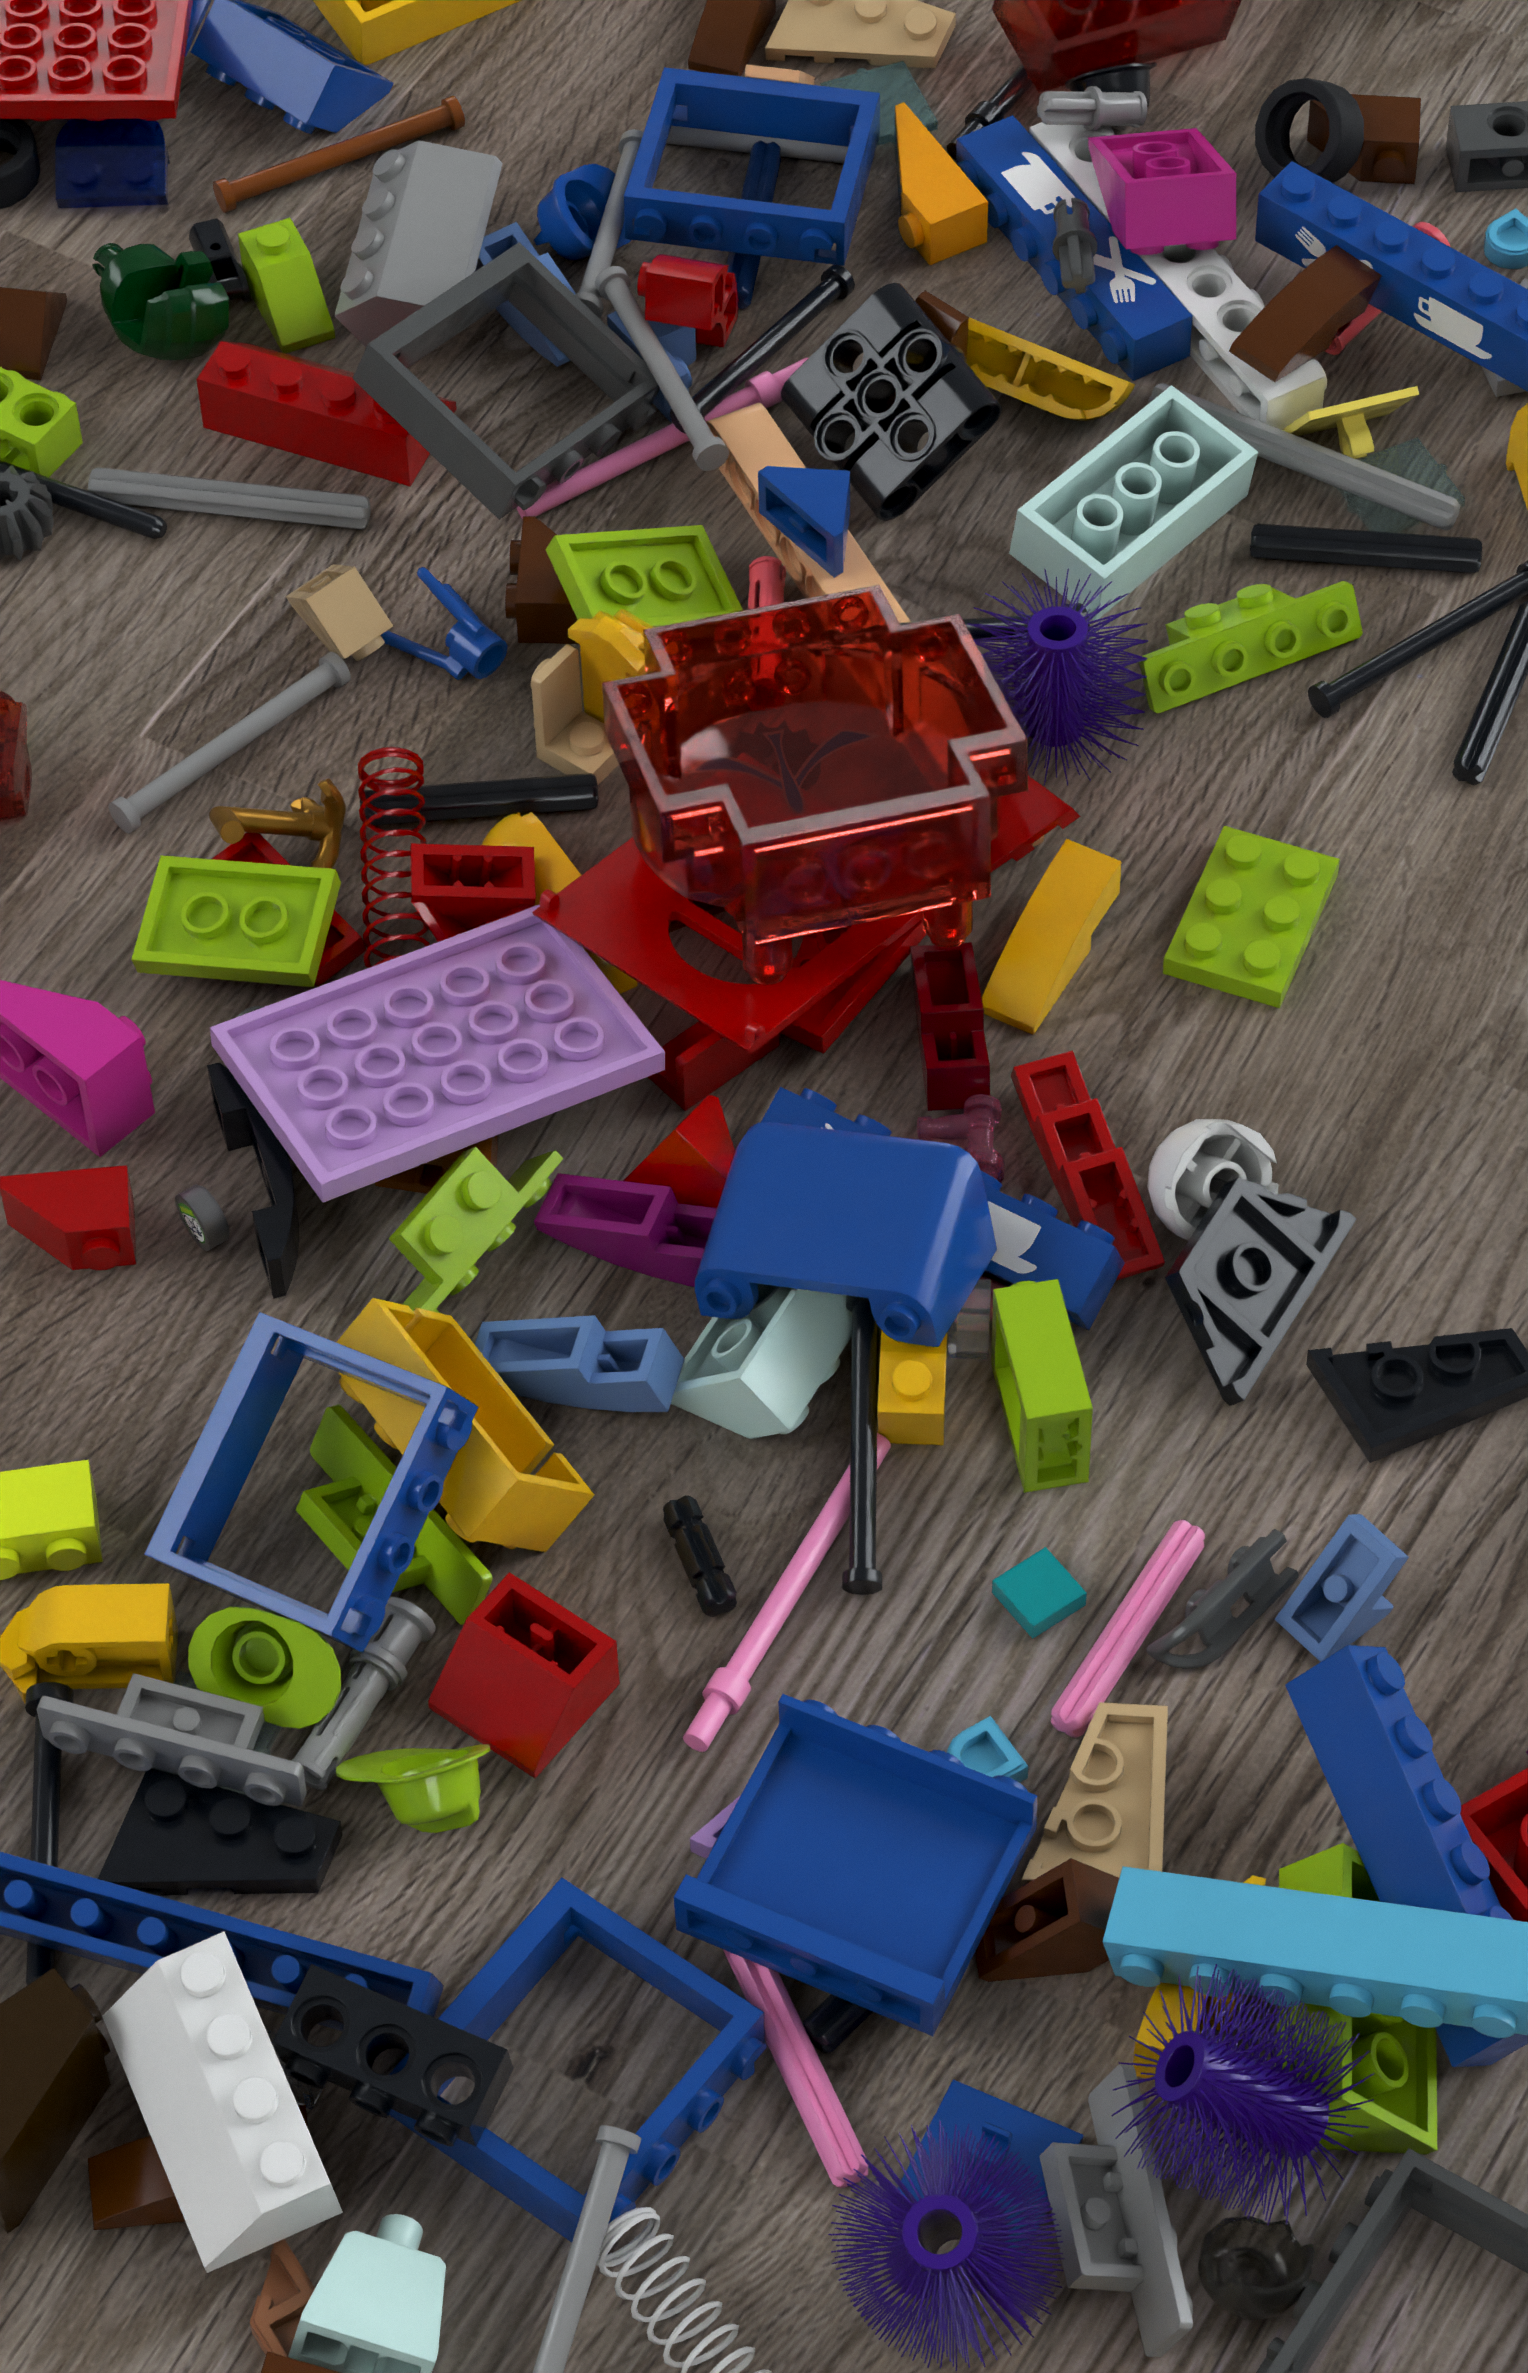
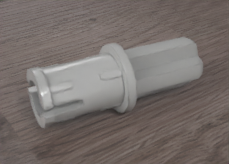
[1037,86,1147,131]

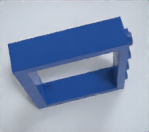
[624,67,880,266]
[144,1312,478,1653]
[389,1877,767,2242]

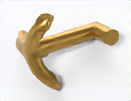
[209,779,346,869]

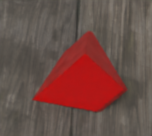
[410,843,536,942]
[623,1095,735,1208]

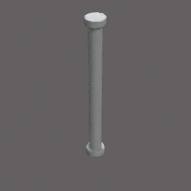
[575,129,644,319]
[595,266,729,471]
[108,651,351,833]
[532,2125,642,2373]

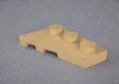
[765,0,956,68]
[1021,1702,1168,1887]

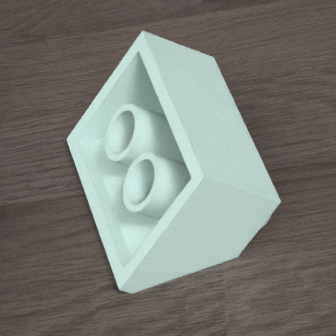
[671,1284,852,1439]

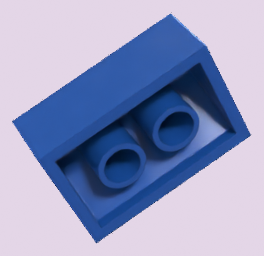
[190,0,394,134]

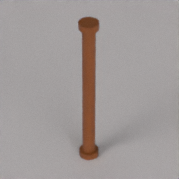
[213,96,465,213]

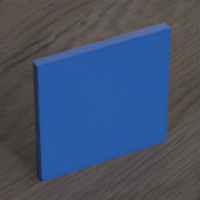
[897,2079,1084,2258]

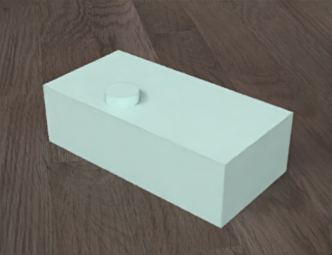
[1009,385,1258,620]

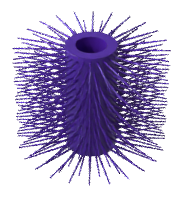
[966,569,1148,786]
[1111,1964,1374,2226]
[828,2121,1065,2371]

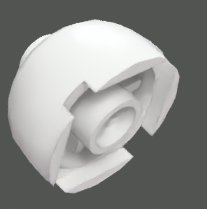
[1147,1119,1279,1240]

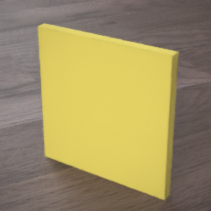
[1282,386,1419,459]

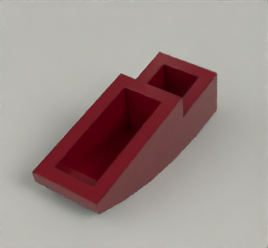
[910,942,991,1111]

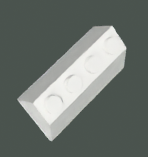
[102,1931,343,2273]

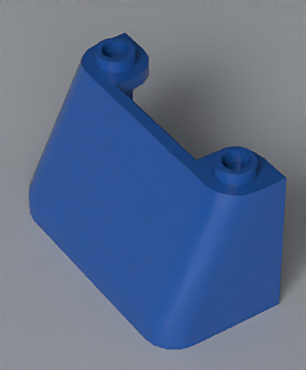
[695,1122,997,1347]

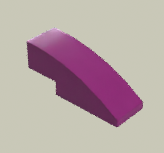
[534,1173,717,1287]

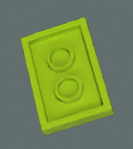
[545,525,747,638]
[1163,826,1340,1008]
[131,855,341,987]

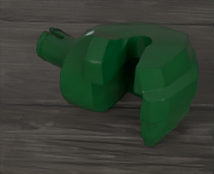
[92,243,229,361]

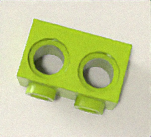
[0,367,83,477]

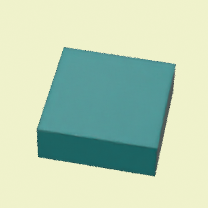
[992,1547,1087,1639]

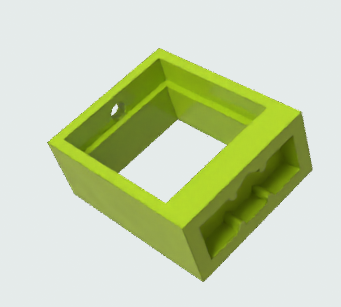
[991,1279,1093,1493]

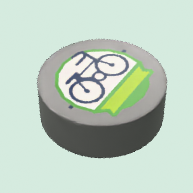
[175,1184,230,1251]

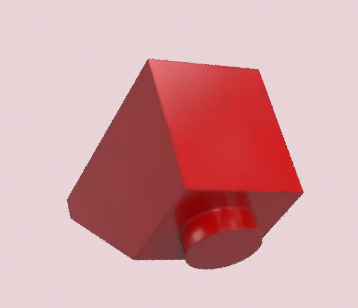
[0,1165,136,1270]

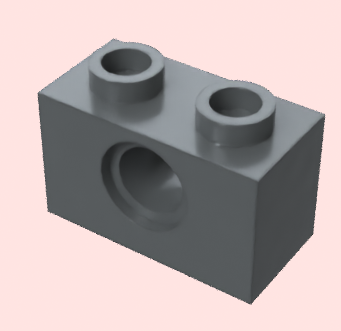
[1446,101,1528,192]

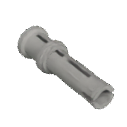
[291,1596,436,1790]

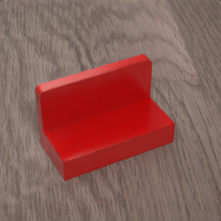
[648,1021,780,1111]

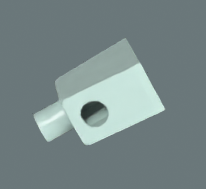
[288,2214,446,2373]

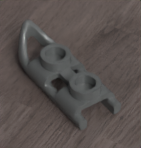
[1146,1529,1299,1669]

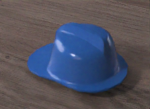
[534,164,631,260]

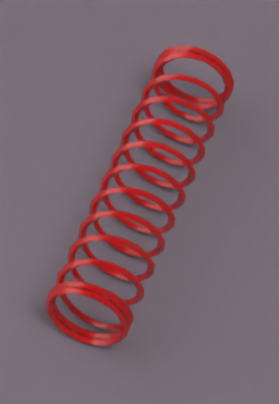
[358,747,430,968]

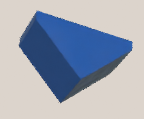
[758,466,850,578]

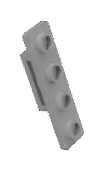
[37,1673,307,1806]
[1039,2064,1193,2357]

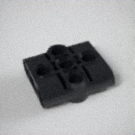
[781,282,1002,521]

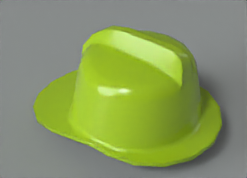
[188,1607,341,1729]
[335,1744,491,1833]

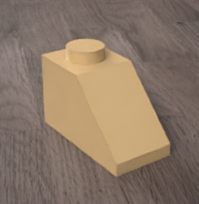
[285,564,393,661]

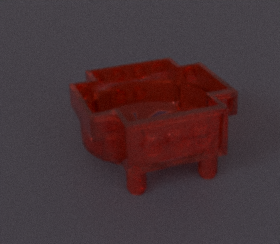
[602,585,1028,985]

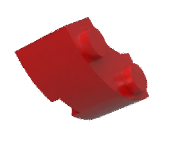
[637,254,738,348]

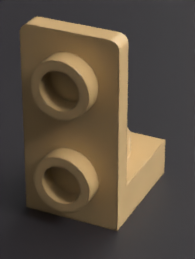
[531,644,630,785]

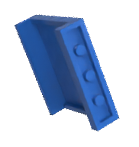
[674,1694,1037,2036]

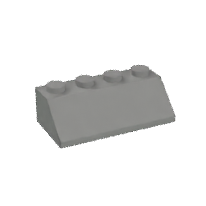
[334,140,503,347]

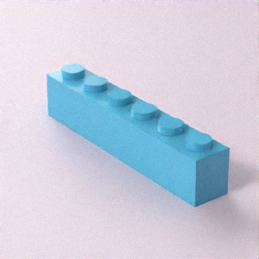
[1102,1866,1528,2038]

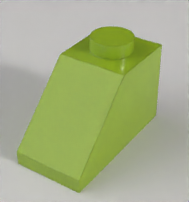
[238,217,335,354]

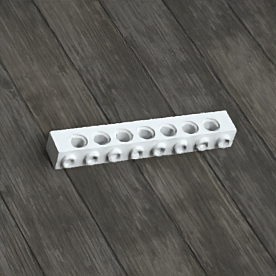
[1029,122,1327,430]

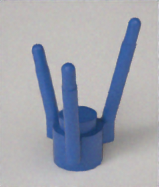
[381,567,508,680]

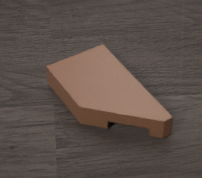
[250,2239,315,2357]

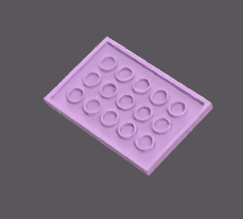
[210,904,665,1203]

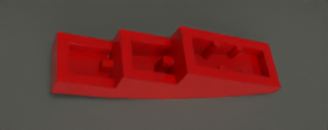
[1011,1050,1165,1280]

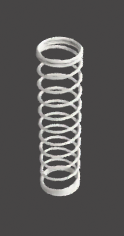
[596,2207,772,2373]

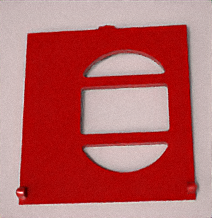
[532,755,955,1053]

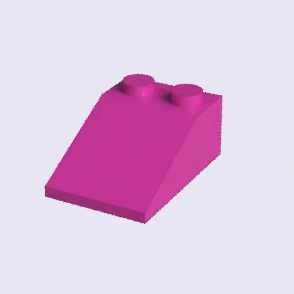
[1088,128,1236,255]
[0,980,155,1157]

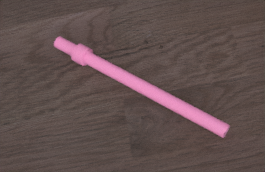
[516,357,808,519]
[683,1433,891,1752]

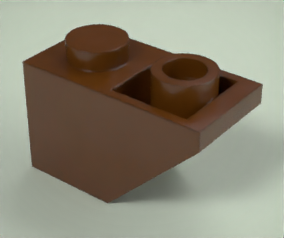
[505,516,578,644]

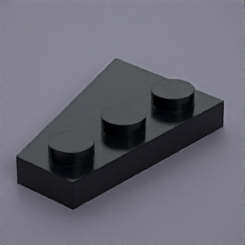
[1306,1328,1528,1463]
[98,1768,343,1895]

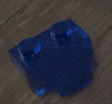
[55,119,170,209]

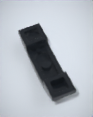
[207,1063,299,1299]

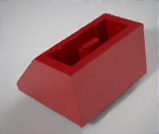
[428,1572,620,1779]

